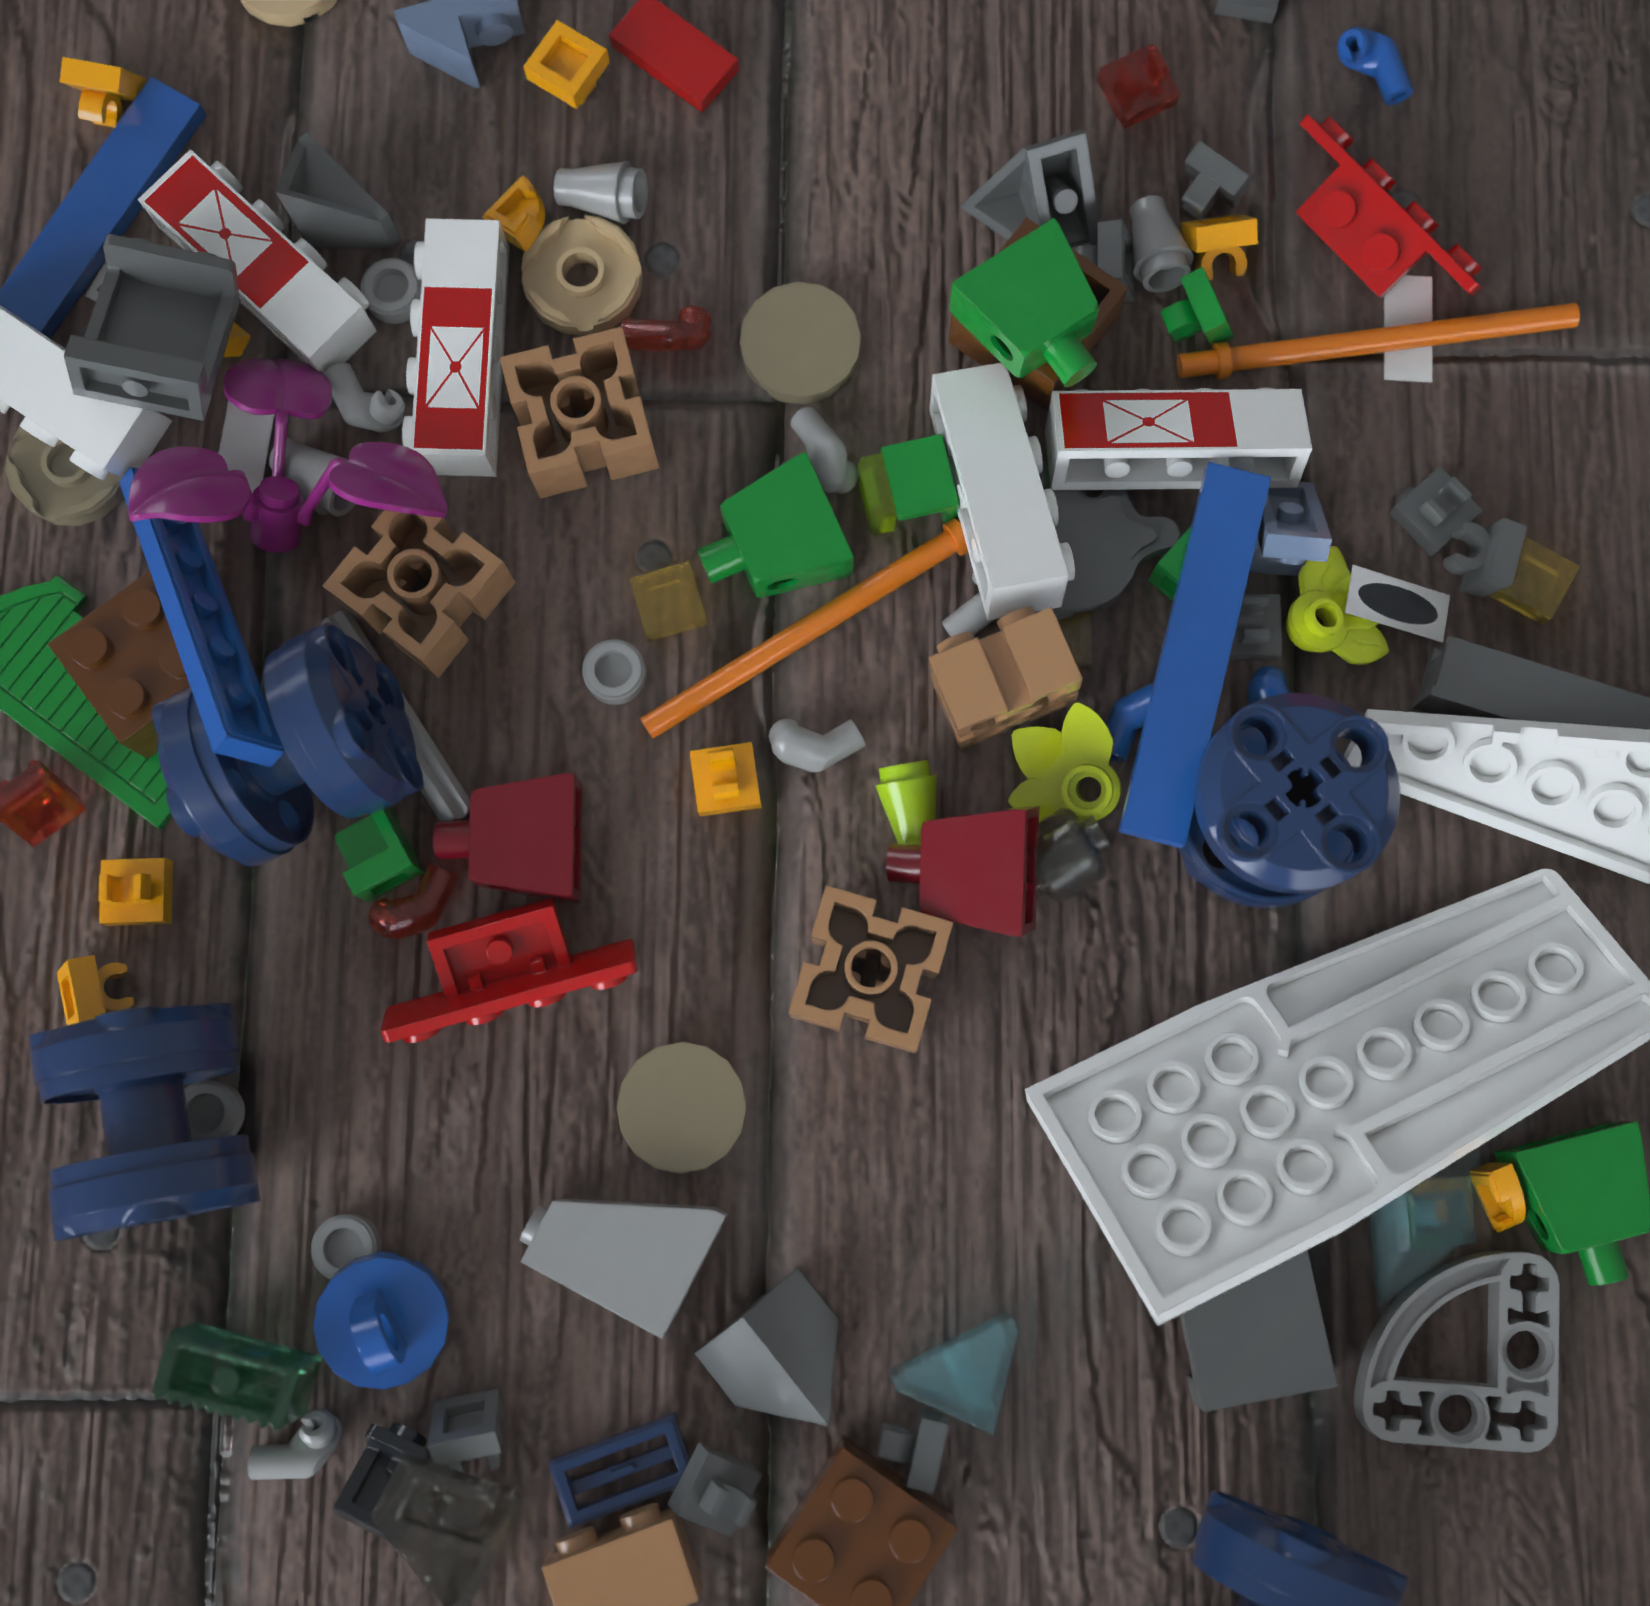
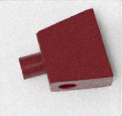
[433,773,582,903]
[886,806,1040,937]

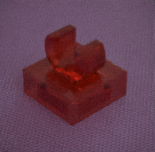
[1097,43,1180,129]
[0,760,86,848]

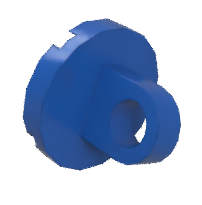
[313,1251,450,1390]

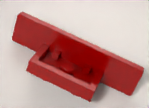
[1295,114,1483,298]
[380,898,638,1043]

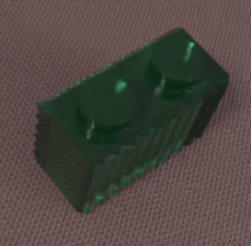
[152,1322,321,1432]

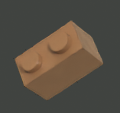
[542,1503,704,1606]

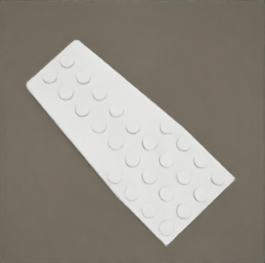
[1025,869,1650,1325]

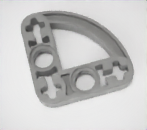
[1354,1250,1560,1453]

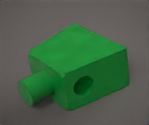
[949,218,1099,387]
[697,451,854,598]
[1493,1121,1650,1286]

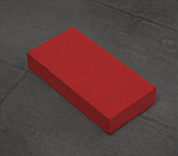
[609,0,739,113]

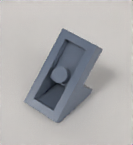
[394,0,526,89]
[1250,482,1332,576]

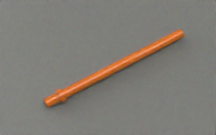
[1177,303,1580,380]
[640,518,968,739]

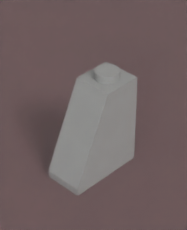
[520,1198,729,1339]

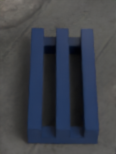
[548,1412,690,1528]

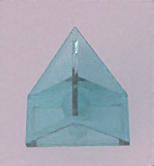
[1370,1176,1476,1312]
[889,1311,1019,1435]

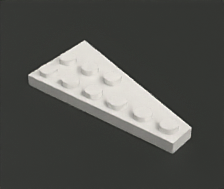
[1344,709,1650,884]

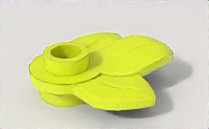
[1286,546,1389,665]
[1008,702,1121,823]

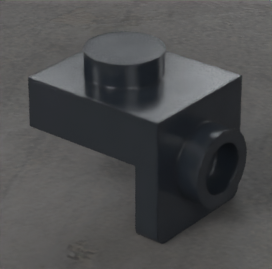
[332,1423,434,1543]

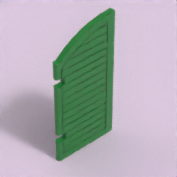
[0,575,173,830]

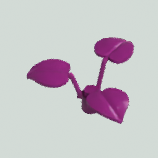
[129,358,447,553]

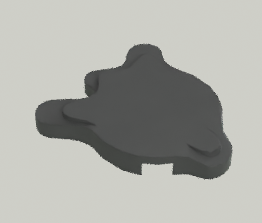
[1035,459,1180,621]

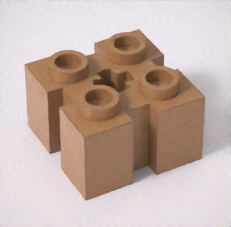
[500,327,659,499]
[322,510,516,678]
[928,606,1083,751]
[789,885,953,1053]

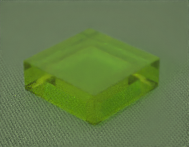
[858,453,896,535]

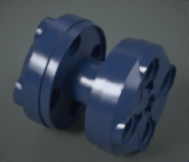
[152,622,424,867]
[1178,693,1400,908]
[29,1003,261,1241]
[1191,1490,1409,1606]

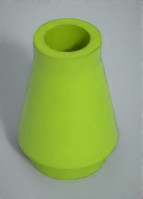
[875,760,937,845]

